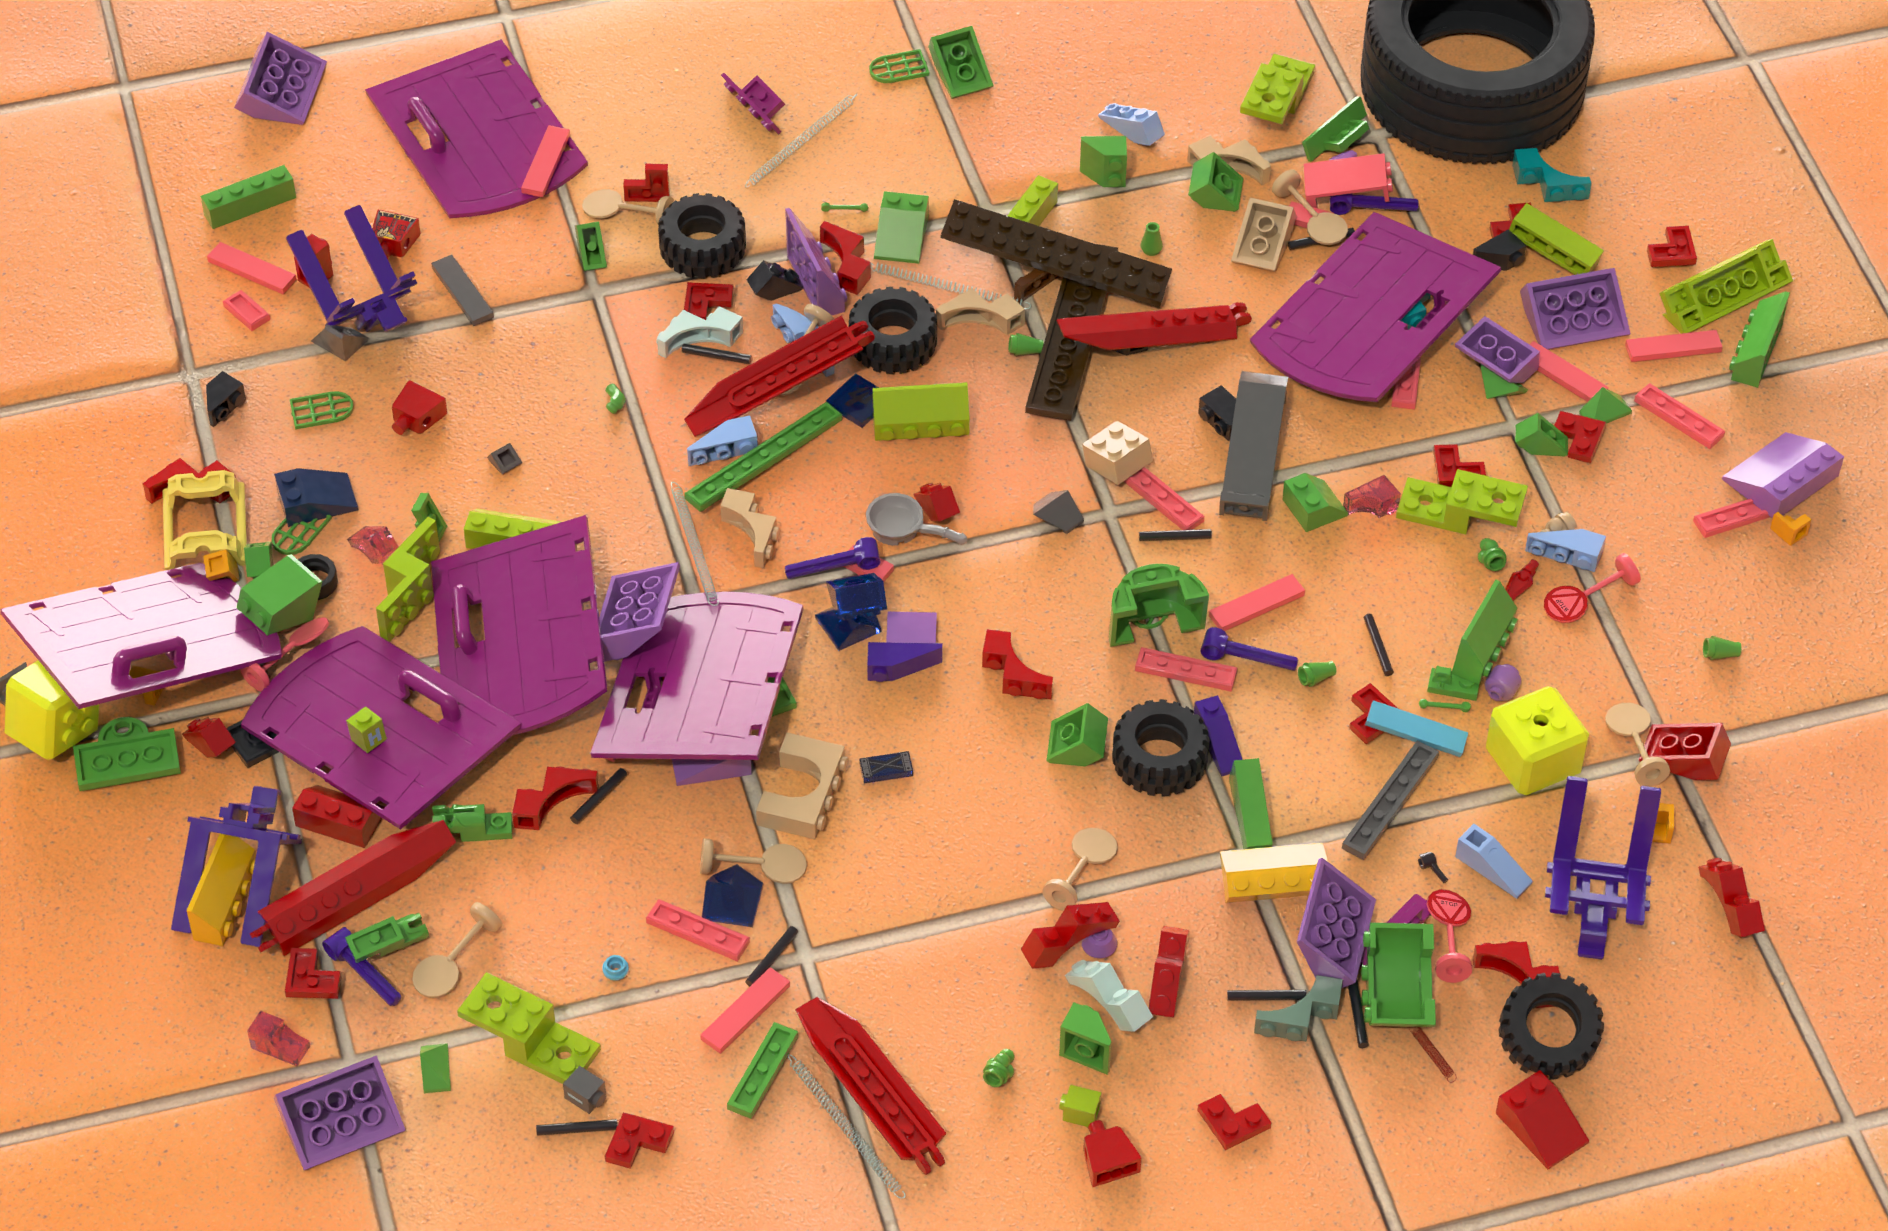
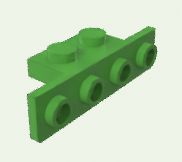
[1302,96,1369,162]

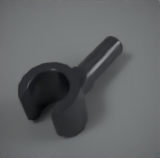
[1418,852,1448,884]

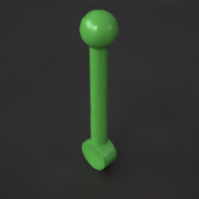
[821,202,869,212]
[1419,699,1471,712]

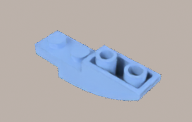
[771,303,835,377]

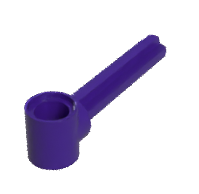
[1330,193,1419,215]
[785,537,880,579]
[1200,627,1298,670]
[322,927,401,1006]

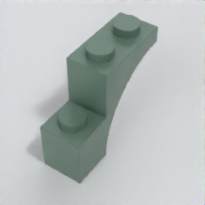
[1254,975,1343,1042]

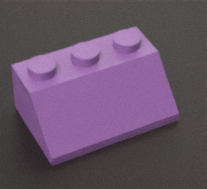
[1455,316,1540,383]

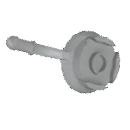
[866,493,968,546]

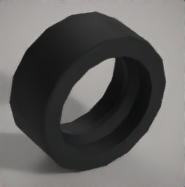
[298,554,338,600]

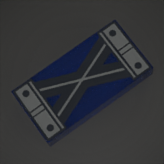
[859,751,913,784]

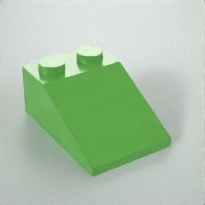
[928,26,994,99]
[874,191,929,264]

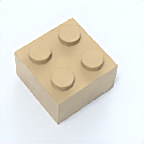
[1082,421,1153,485]

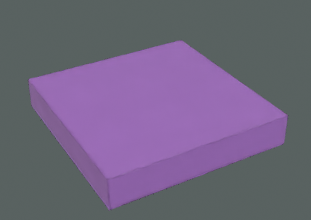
[886,611,937,643]

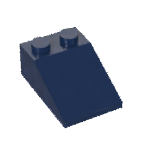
[274,468,358,527]

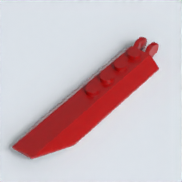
[1057,302,1252,350]
[684,315,875,437]
[249,820,456,956]
[795,997,946,1175]

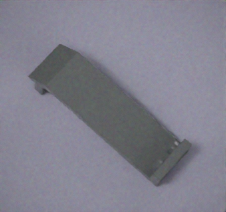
[1219,371,1288,521]

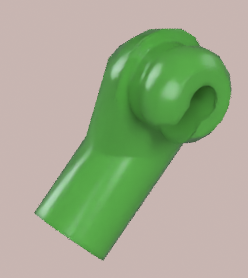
[605,383,626,414]

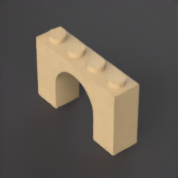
[756,733,848,839]

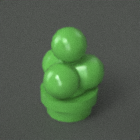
[1478,538,1507,571]
[983,1049,1015,1087]

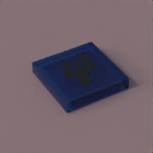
[826,373,879,428]

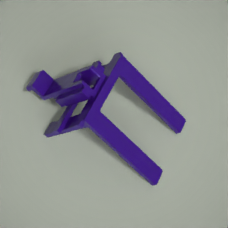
[286,205,417,332]
[1545,776,1661,960]
[171,786,302,947]

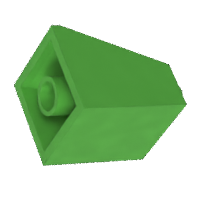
[236,554,322,635]

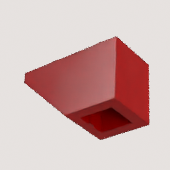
[913,483,960,521]
[182,717,236,758]

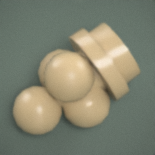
[1540,512,1577,532]

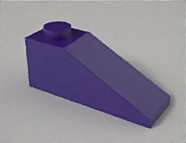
[867,642,943,682]
[1194,695,1243,777]

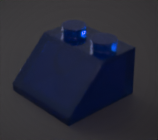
[826,573,887,620]

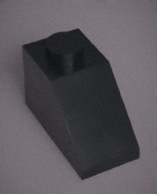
[1473,229,1526,271]

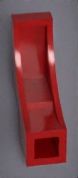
[820,221,871,295]
[142,458,236,504]
[982,629,1053,700]
[512,766,599,830]
[1698,858,1765,937]
[1021,902,1120,969]
[1149,926,1189,1018]
[1473,941,1561,1008]

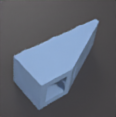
[1098,103,1165,146]
[687,416,758,466]
[1525,529,1606,572]
[1455,824,1533,899]

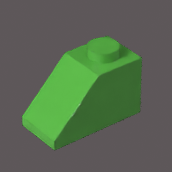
[574,222,607,271]
[1515,413,1568,457]
[244,542,273,579]

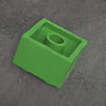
[1080,136,1127,187]
[1188,152,1243,212]
[1282,473,1348,532]
[1046,703,1108,767]
[1059,1002,1112,1075]

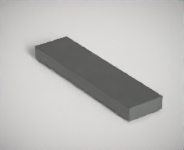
[431,255,494,326]

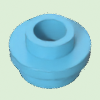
[602,955,629,980]

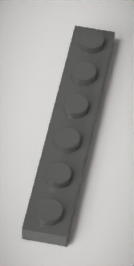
[1342,740,1439,860]

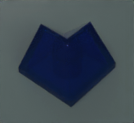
[815,596,882,651]
[702,864,763,928]

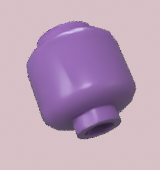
[1484,664,1522,701]

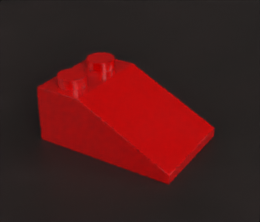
[1638,723,1731,780]
[1496,1070,1589,1170]

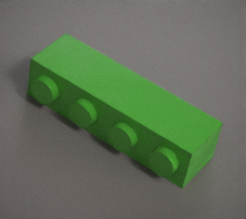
[200,165,296,229]

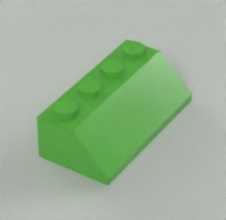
[1729,291,1790,388]
[1452,579,1518,685]

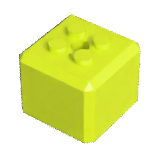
[4,660,99,760]
[1486,686,1589,795]

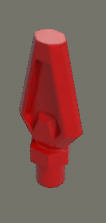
[1505,559,1539,600]

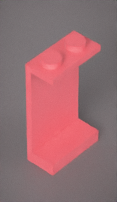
[1304,153,1393,208]

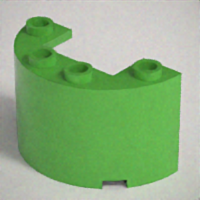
[1108,564,1209,647]
[1361,923,1436,1027]

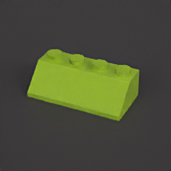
[873,382,970,441]
[463,509,561,549]

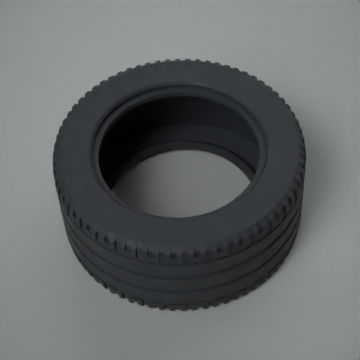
[1361,0,1595,164]

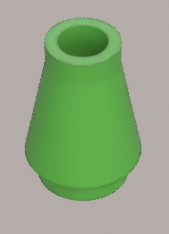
[1140,222,1163,256]
[1008,333,1043,356]
[1703,636,1742,660]
[1298,661,1336,687]

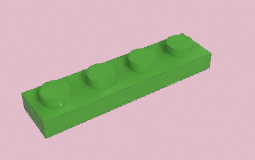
[727,1022,798,1119]

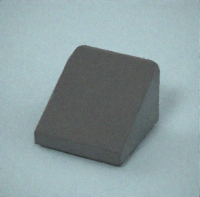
[487,443,523,474]

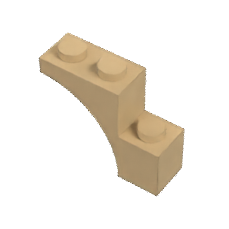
[1187,135,1271,185]
[936,288,1025,335]
[720,488,780,568]

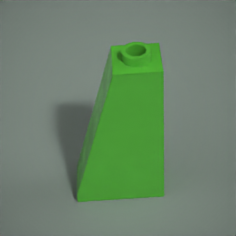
[1229,758,1273,850]

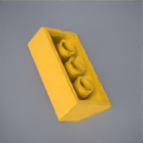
[187,833,256,946]
[1220,843,1328,903]

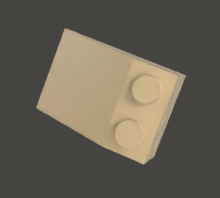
[1231,198,1297,272]

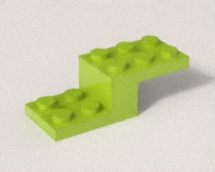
[1240,54,1315,124]
[1396,469,1528,534]
[376,517,440,642]
[457,972,601,1084]

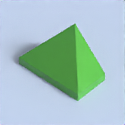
[1481,365,1528,399]
[1579,387,1632,424]
[420,1043,451,1094]

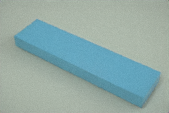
[1365,700,1468,757]

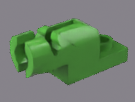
[432,804,512,842]
[345,913,429,963]

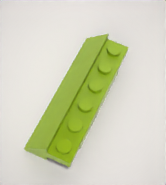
[1659,239,1793,334]

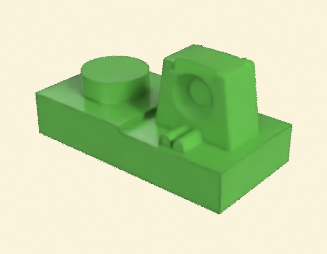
[411,493,448,542]
[1427,666,1479,701]

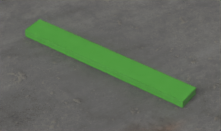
[685,402,842,512]

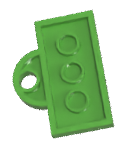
[73,717,181,791]

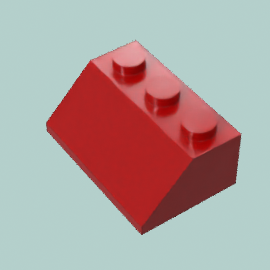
[292,785,385,848]

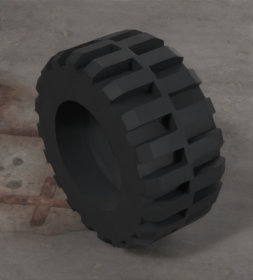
[658,193,746,279]
[849,287,937,374]
[1112,699,1209,797]
[1498,973,1604,1080]

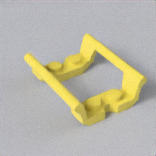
[163,470,247,570]

